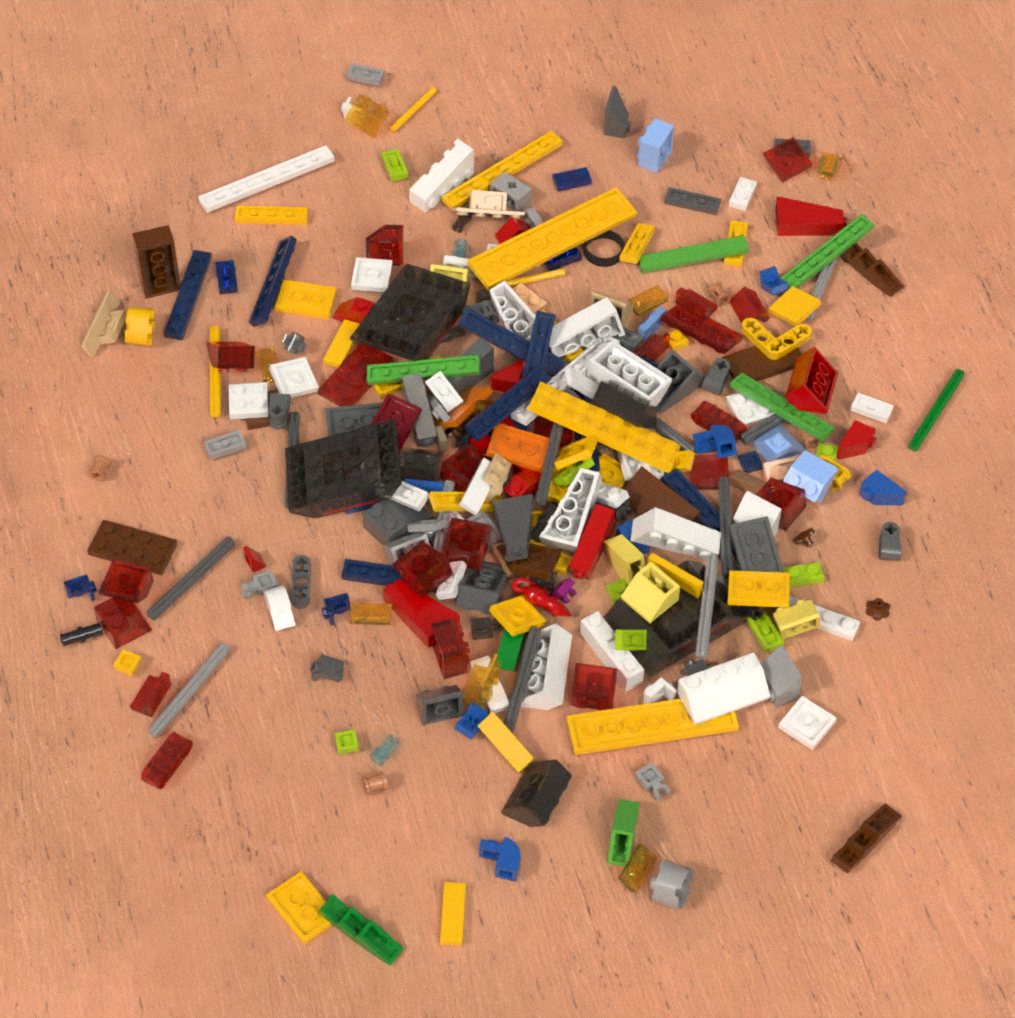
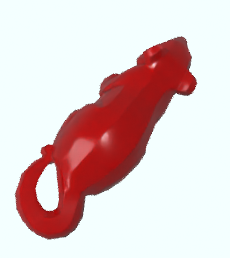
[511,577,572,617]

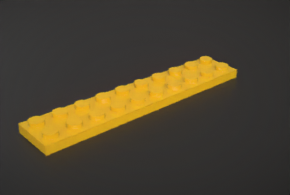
[467,187,637,290]

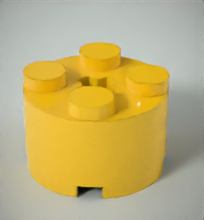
[125,307,156,346]

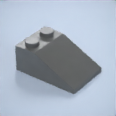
[654,349,704,414]
[362,499,434,545]
[456,559,509,615]

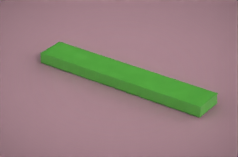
[780,214,875,290]
[639,235,749,274]
[367,355,481,385]
[730,373,835,442]

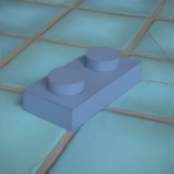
[637,306,667,344]

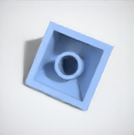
[750,424,804,461]

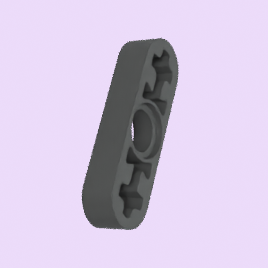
[291,555,311,609]

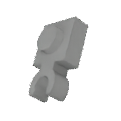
[635,762,670,801]

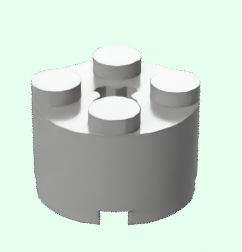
[650,859,694,910]

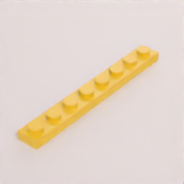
[442,131,563,210]

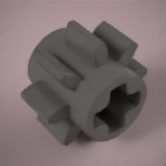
[282,332,307,355]
[607,501,632,522]

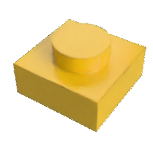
[663,328,689,351]
[672,450,695,472]
[113,649,142,676]

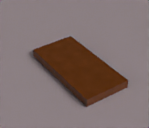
[722,339,802,381]
[623,466,701,522]

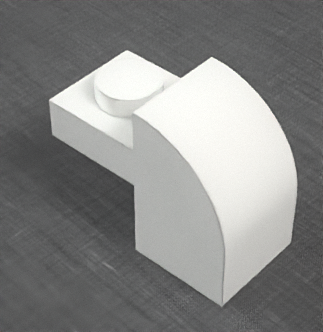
[262,585,295,631]

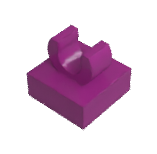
[550,577,577,604]

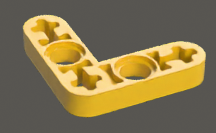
[741,318,812,360]

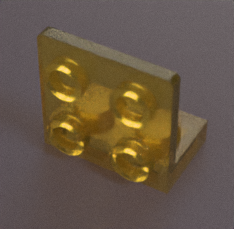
[344,94,389,138]
[462,653,501,708]

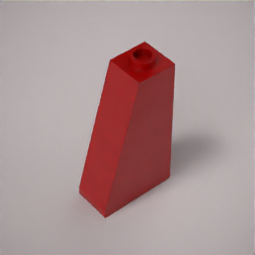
[775,197,847,236]
[569,503,617,580]
[383,579,460,648]

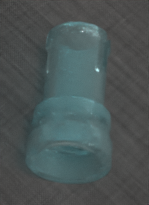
[452,239,468,258]
[370,734,399,766]

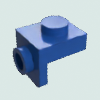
[759,266,788,295]
[454,702,489,740]

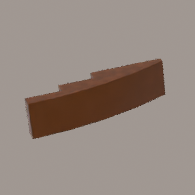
[841,242,904,297]
[831,803,902,874]

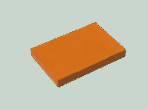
[433,386,493,428]
[486,423,550,473]

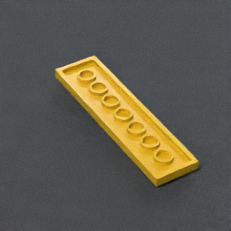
[528,381,681,473]
[566,699,739,756]

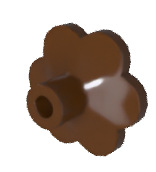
[445,425,462,439]
[793,528,815,547]
[866,598,890,621]

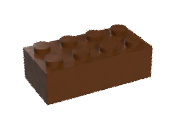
[132,225,181,299]

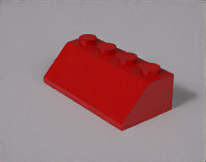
[785,346,838,414]

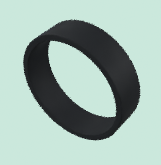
[584,230,624,267]

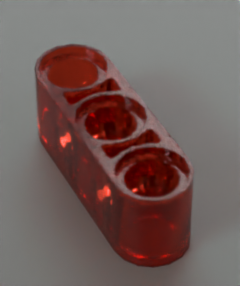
[691,401,747,443]
[141,732,193,790]

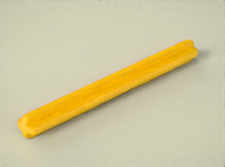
[210,326,221,418]

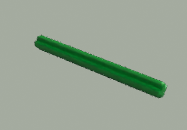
[908,369,965,452]

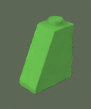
[607,799,640,867]

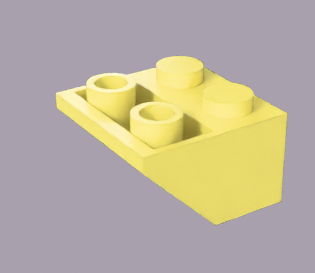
[621,562,680,623]

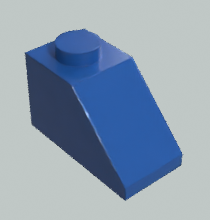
[859,469,907,506]

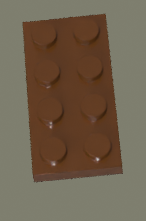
[87,520,177,576]

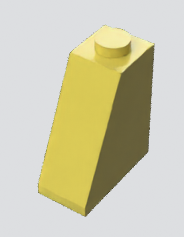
[604,534,646,585]

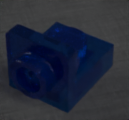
[64,574,97,601]
[322,593,350,626]

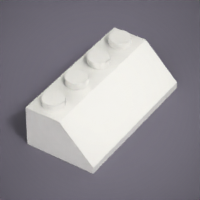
[587,340,673,415]
[521,623,572,710]
[677,653,770,725]

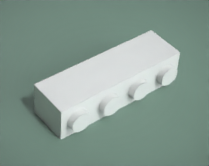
[580,611,644,692]

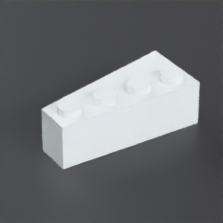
[409,139,474,213]
[489,281,535,361]
[548,297,625,357]
[539,468,602,552]
[631,507,721,560]

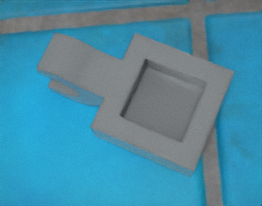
[241,570,278,599]

